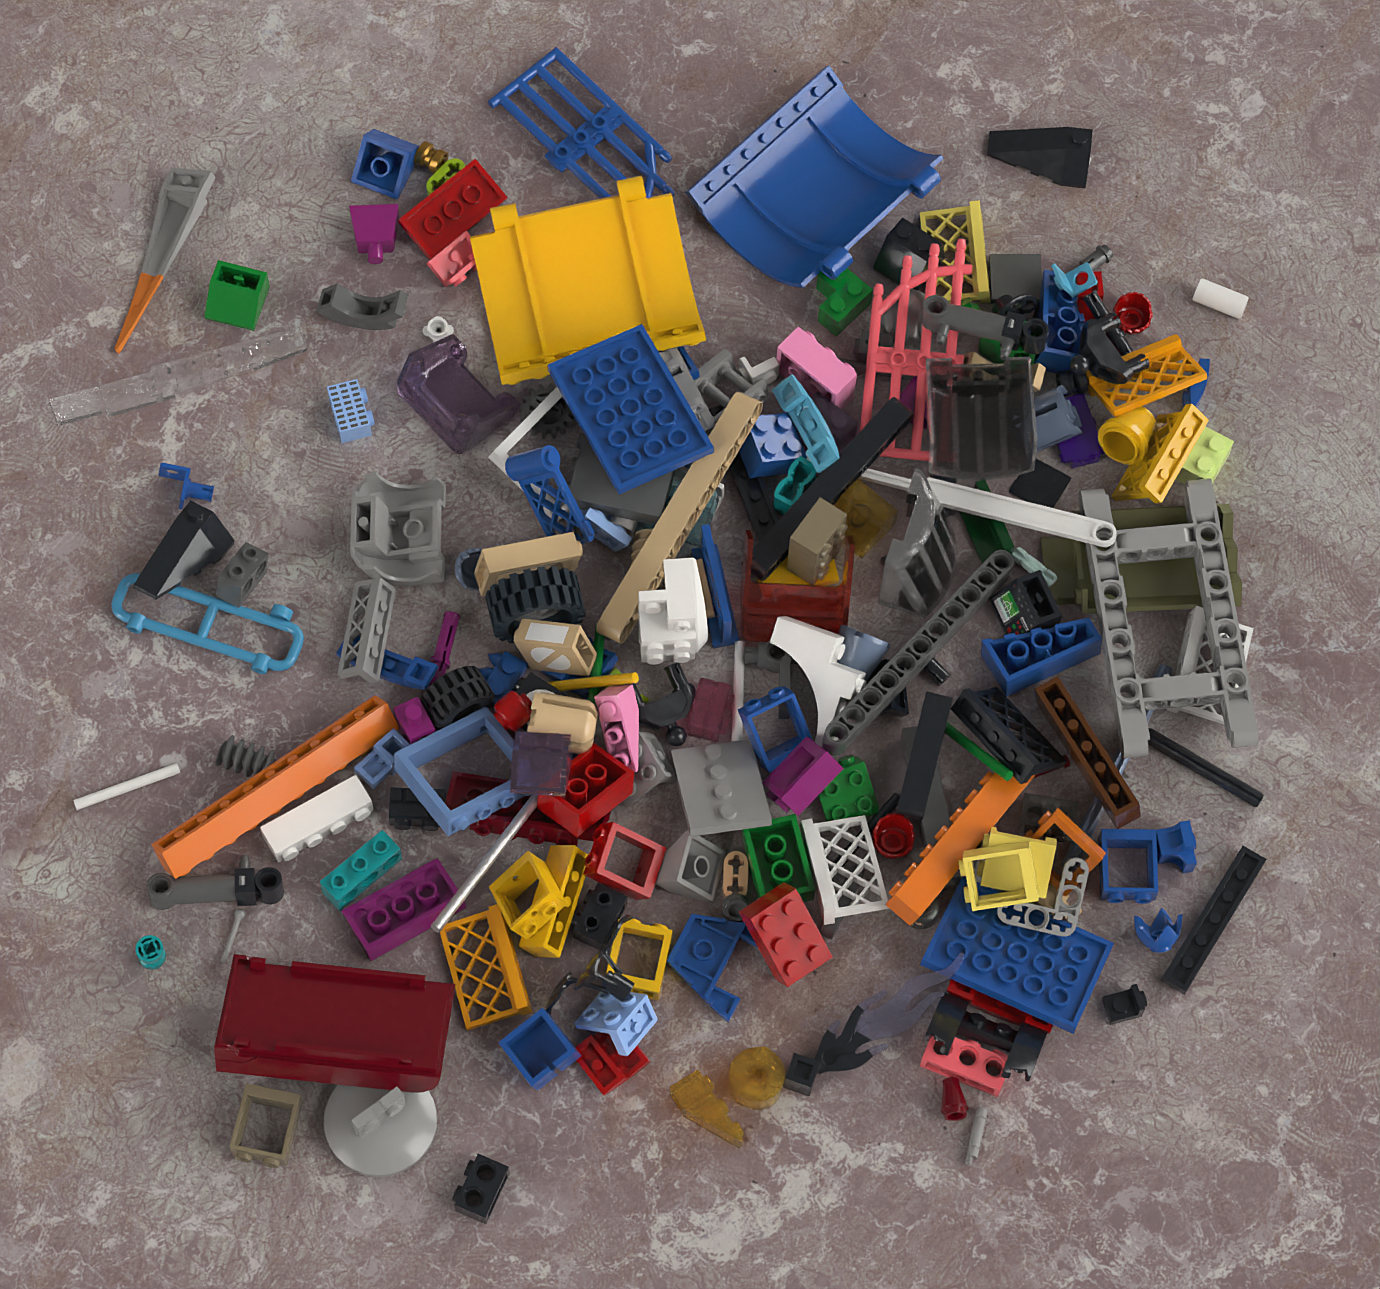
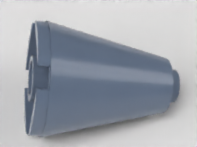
[837,624,891,702]

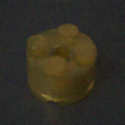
[728,1046,785,1110]

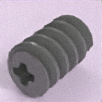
[215,735,276,777]

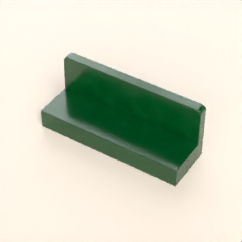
[959,479,1015,564]

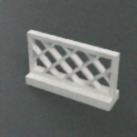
[1166,606,1253,725]
[801,815,889,925]

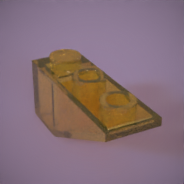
[669,1070,745,1148]

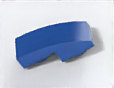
[1182,358,1210,408]

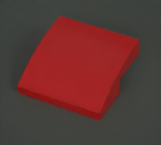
[575,1032,651,1096]

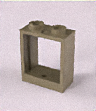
[229,1083,303,1168]

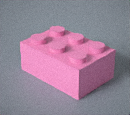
[776,326,857,418]

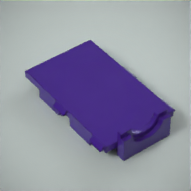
[1057,393,1105,468]

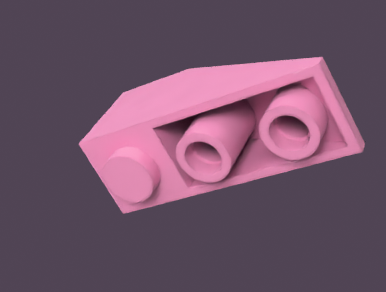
[594,684,639,772]

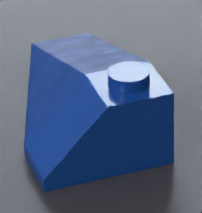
[1033,270,1085,373]

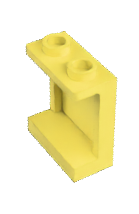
[976,827,1057,898]

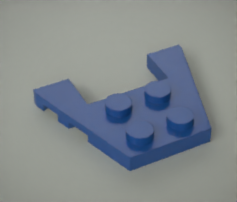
[667,914,758,1023]

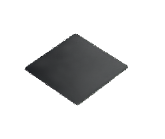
[1009,456,1072,508]

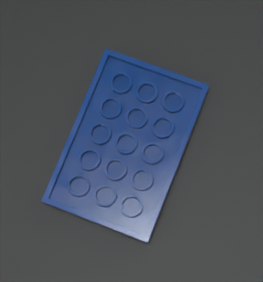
[548,324,714,495]
[920,876,1114,1034]

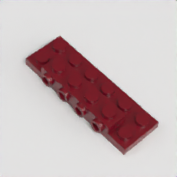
[445,771,612,846]

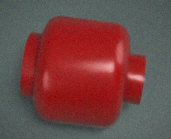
[493,691,532,731]

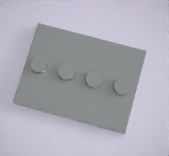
[671,739,772,837]

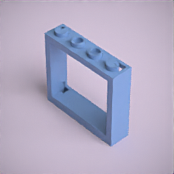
[394,707,540,836]

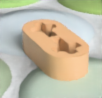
[723,851,748,899]

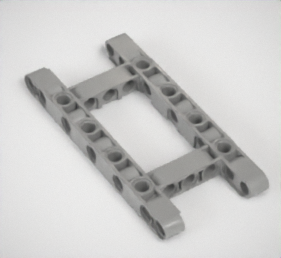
[1079,478,1259,759]

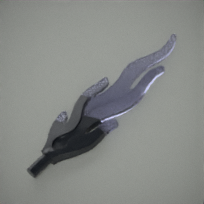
[814,953,964,1075]

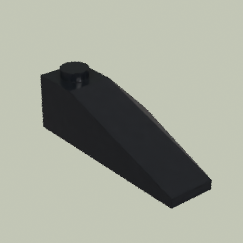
[987,127,1093,188]
[133,500,235,600]

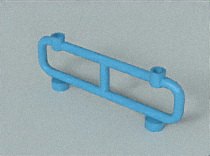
[111,573,304,675]

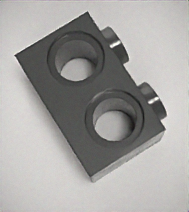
[216,542,269,608]

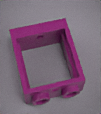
[762,736,844,816]

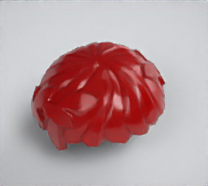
[1113,292,1153,335]
[872,813,915,859]

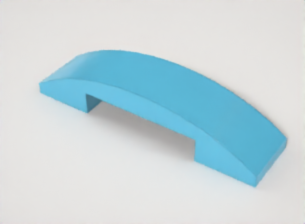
[772,374,840,473]

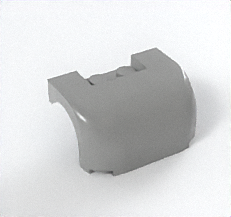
[350,471,446,586]

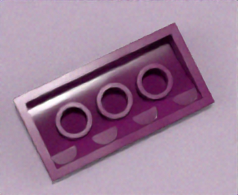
[342,858,467,962]

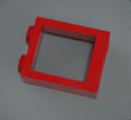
[583,822,667,900]

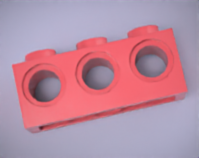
[920,1036,1008,1097]

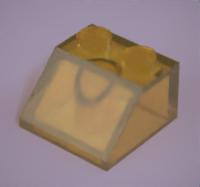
[835,478,898,559]

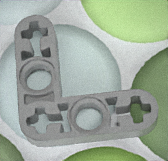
[997,857,1089,936]

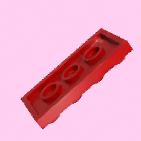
[397,159,508,260]

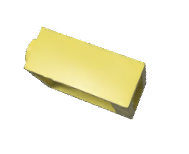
[959,841,1039,911]

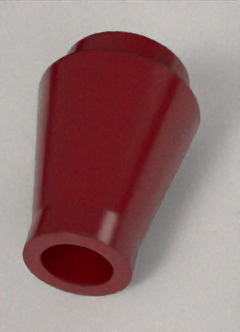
[941,1077,969,1121]

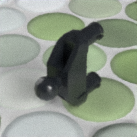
[1069,312,1149,384]
[625,662,696,747]

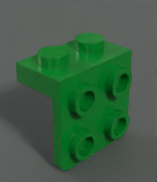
[818,755,879,822]

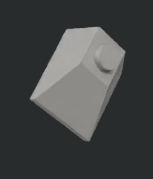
[655,830,727,903]

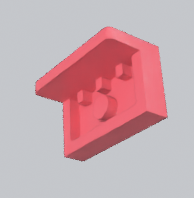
[426,231,477,287]

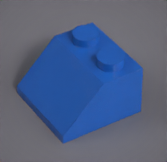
[351,129,419,199]

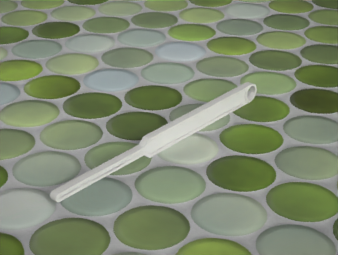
[806,453,1117,547]

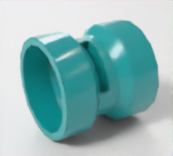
[135,935,166,970]

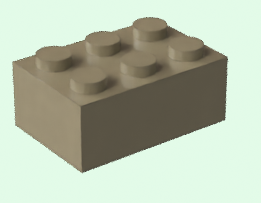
[787,497,848,586]

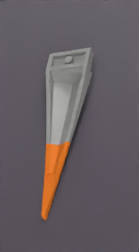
[115,168,216,354]

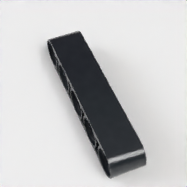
[896,691,953,820]

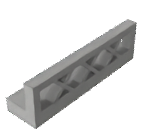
[337,577,396,684]

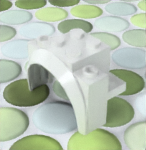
[638,558,708,665]

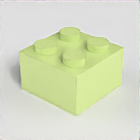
[1175,426,1234,484]

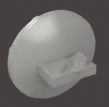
[324,1085,437,1177]

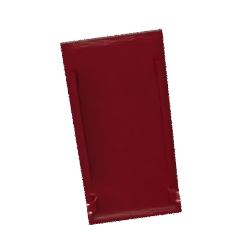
[214,954,456,1093]

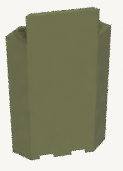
[1040,504,1242,614]

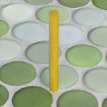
[548,672,639,691]

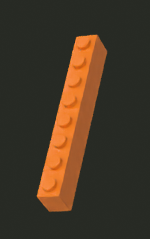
[885,771,1035,926]

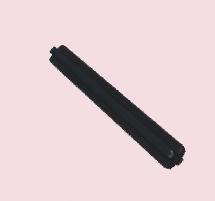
[1148,728,1264,807]

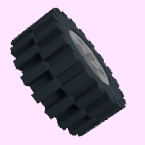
[485,566,586,643]

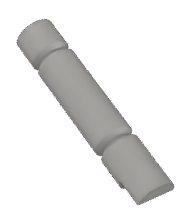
[965,1107,987,1166]

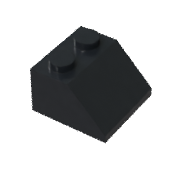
[873,217,945,290]

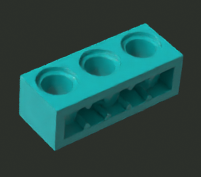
[320,829,402,911]

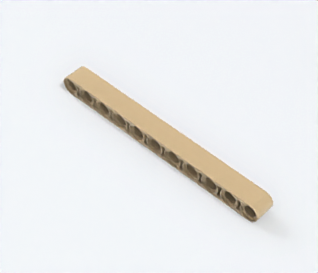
[596,391,763,644]

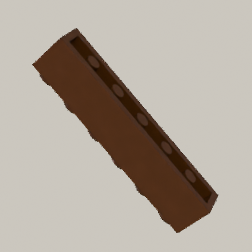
[1034,676,1141,829]

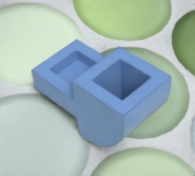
[354,728,411,789]

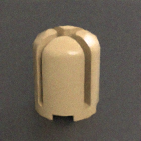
[526,692,598,754]

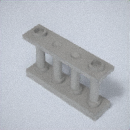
[694,348,769,437]

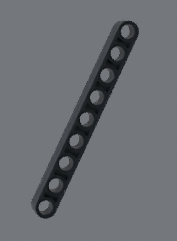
[741,397,915,582]

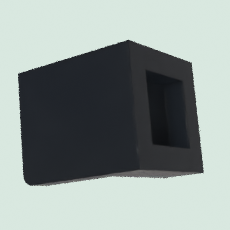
[783,1053,821,1096]

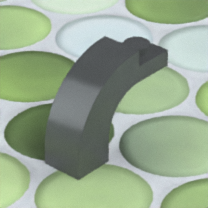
[316,283,409,330]

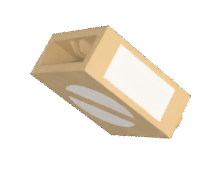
[514,619,597,676]

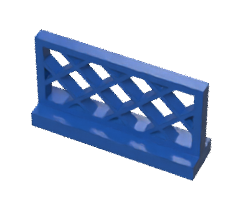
[691,524,739,649]

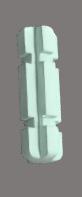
[1012,547,1057,587]

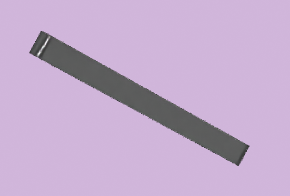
[822,550,1014,756]

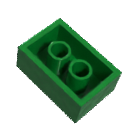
[741,814,816,902]

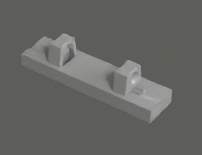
[659,347,716,435]

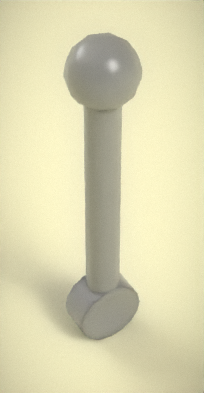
[221,909,245,963]

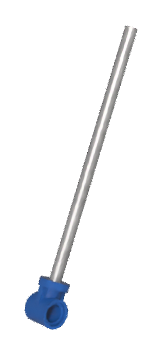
[431,750,579,933]

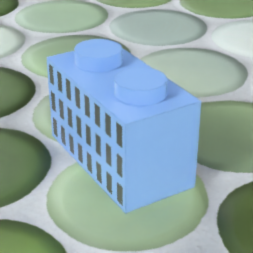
[327,379,375,443]

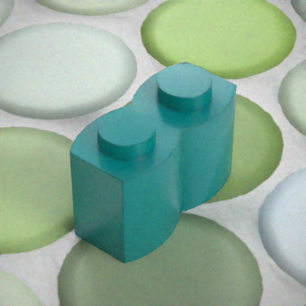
[773,456,816,515]

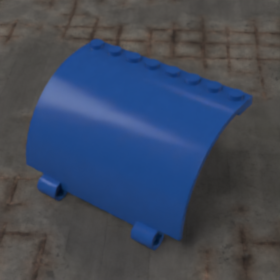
[685,66,944,288]

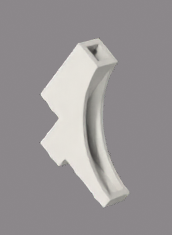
[770,616,866,747]

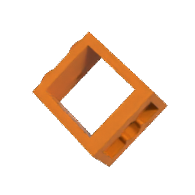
[1023,808,1106,897]

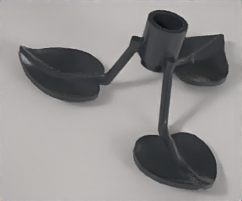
[545,914,635,1015]

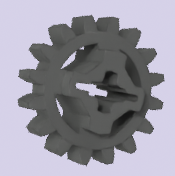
[519,383,575,439]

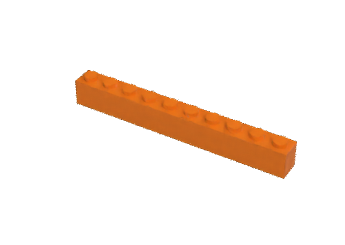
[151,695,400,879]

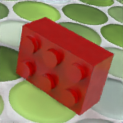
[537,743,634,837]
[739,882,833,987]

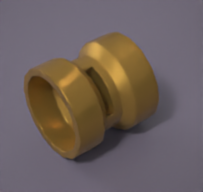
[414,141,449,173]

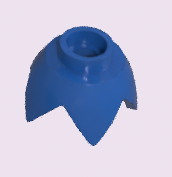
[1134,908,1182,953]

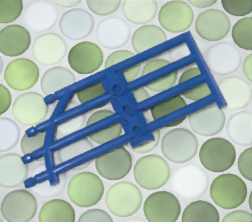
[488,47,676,199]

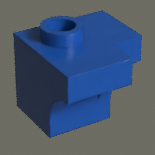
[1156,820,1197,873]

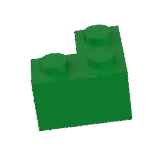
[816,268,873,337]

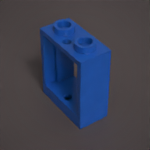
[738,686,813,773]
[1098,829,1158,904]

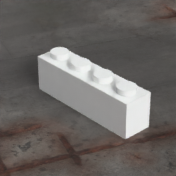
[260,775,374,863]

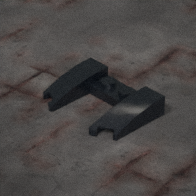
[924,992,1048,1081]

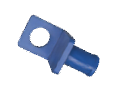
[158,463,214,510]

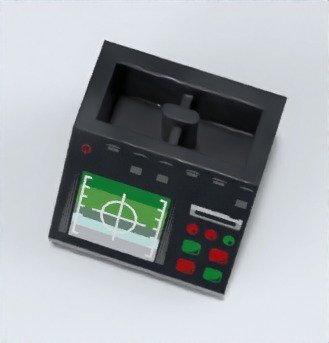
[989,570,1062,635]

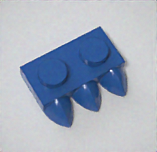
[479,651,528,706]

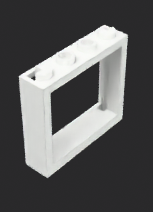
[488,387,570,522]

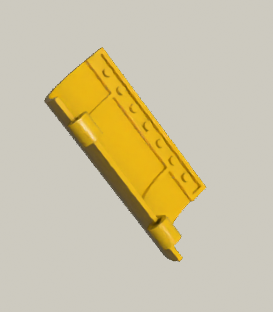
[470,175,706,385]

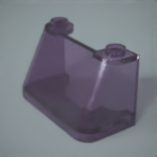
[397,334,521,454]

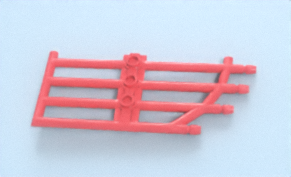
[860,239,972,464]

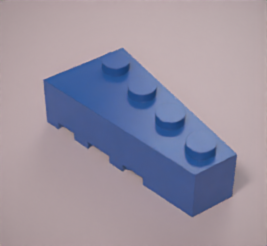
[981,618,1102,697]

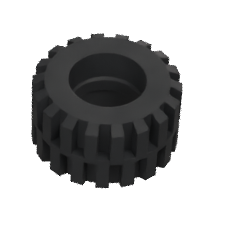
[420,666,495,731]

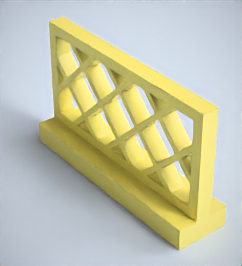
[920,200,991,304]

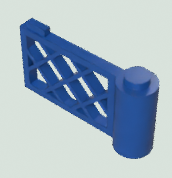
[505,445,595,544]

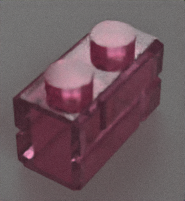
[687,678,735,742]

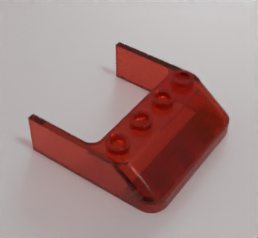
[740,530,855,643]

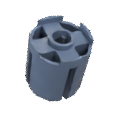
[1008,385,1083,454]

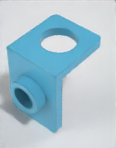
[1051,262,1097,298]

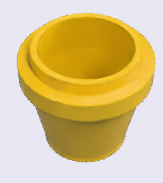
[1098,406,1156,465]

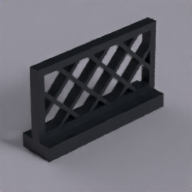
[951,687,1067,784]

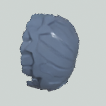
[455,548,483,591]

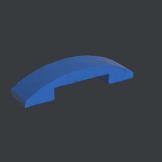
[336,635,439,689]

